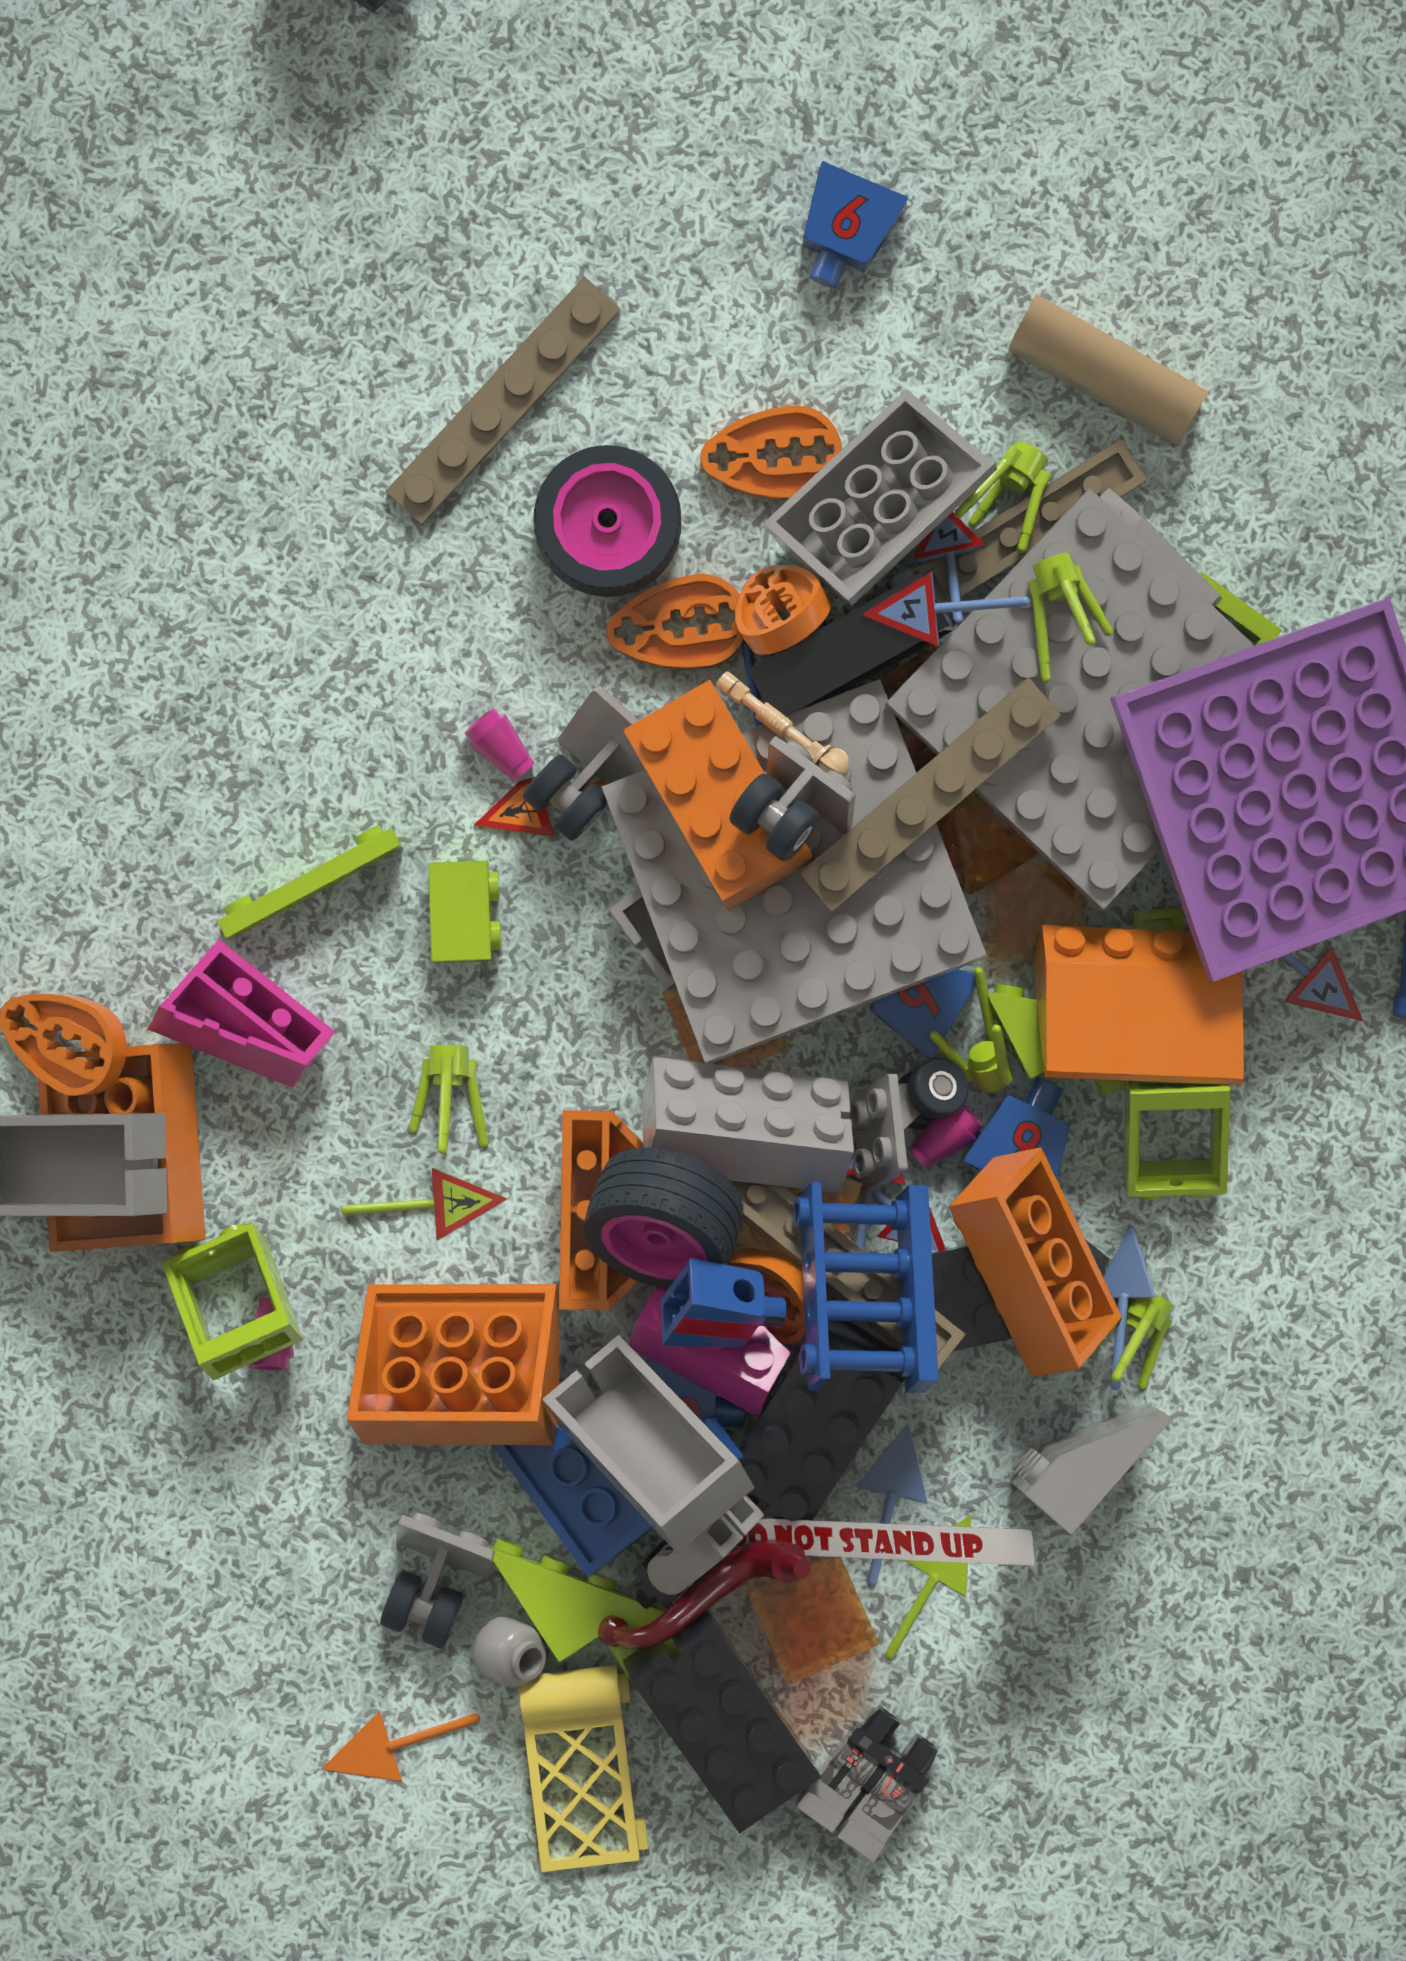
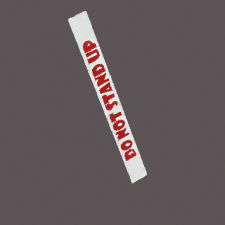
[730,1518,1035,1566]

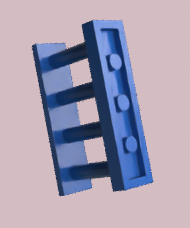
[793,1182,939,1393]

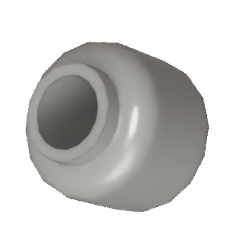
[473,1617,546,1688]

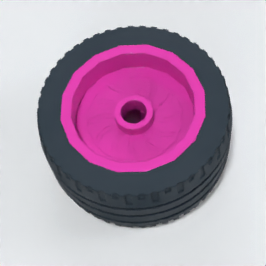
[533,445,681,597]
[584,1147,744,1289]

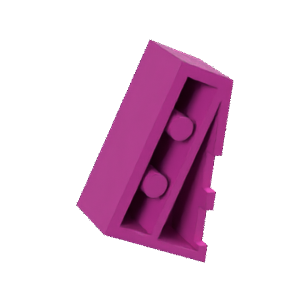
[147,939,335,1088]
[628,1287,790,1417]

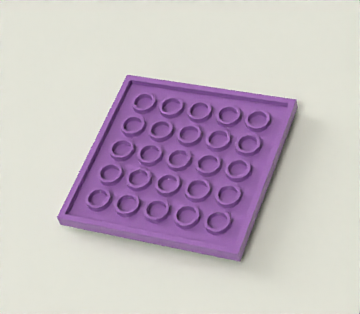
[1110,598,1406,982]

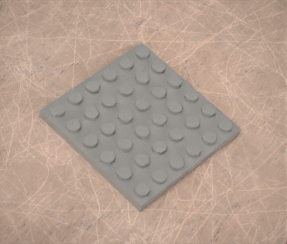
[884,488,1254,911]
[602,679,988,1065]

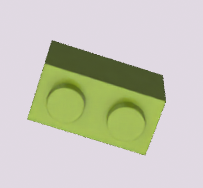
[428,861,502,963]

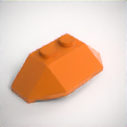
[559,1110,643,1310]

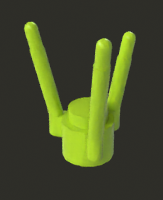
[954,441,1052,553]
[1027,552,1113,683]
[929,967,1013,1093]
[409,1045,489,1154]
[1064,1293,1174,1390]

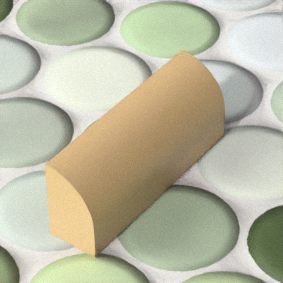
[1008,294,1209,447]

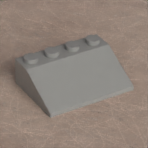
[763,389,997,606]
[1011,1403,1172,1535]

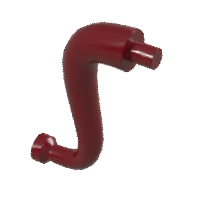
[598,1539,811,1649]

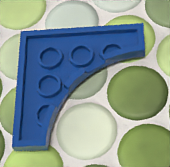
[492,1417,744,1577]

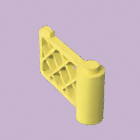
[519,1664,649,1872]

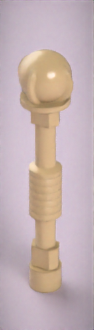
[716,671,849,778]

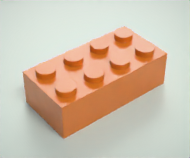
[623,680,814,911]
[948,1147,1122,1377]

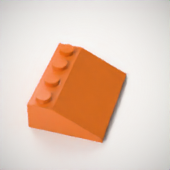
[1033,925,1244,1085]
[38,1043,206,1252]
[347,1284,560,1445]

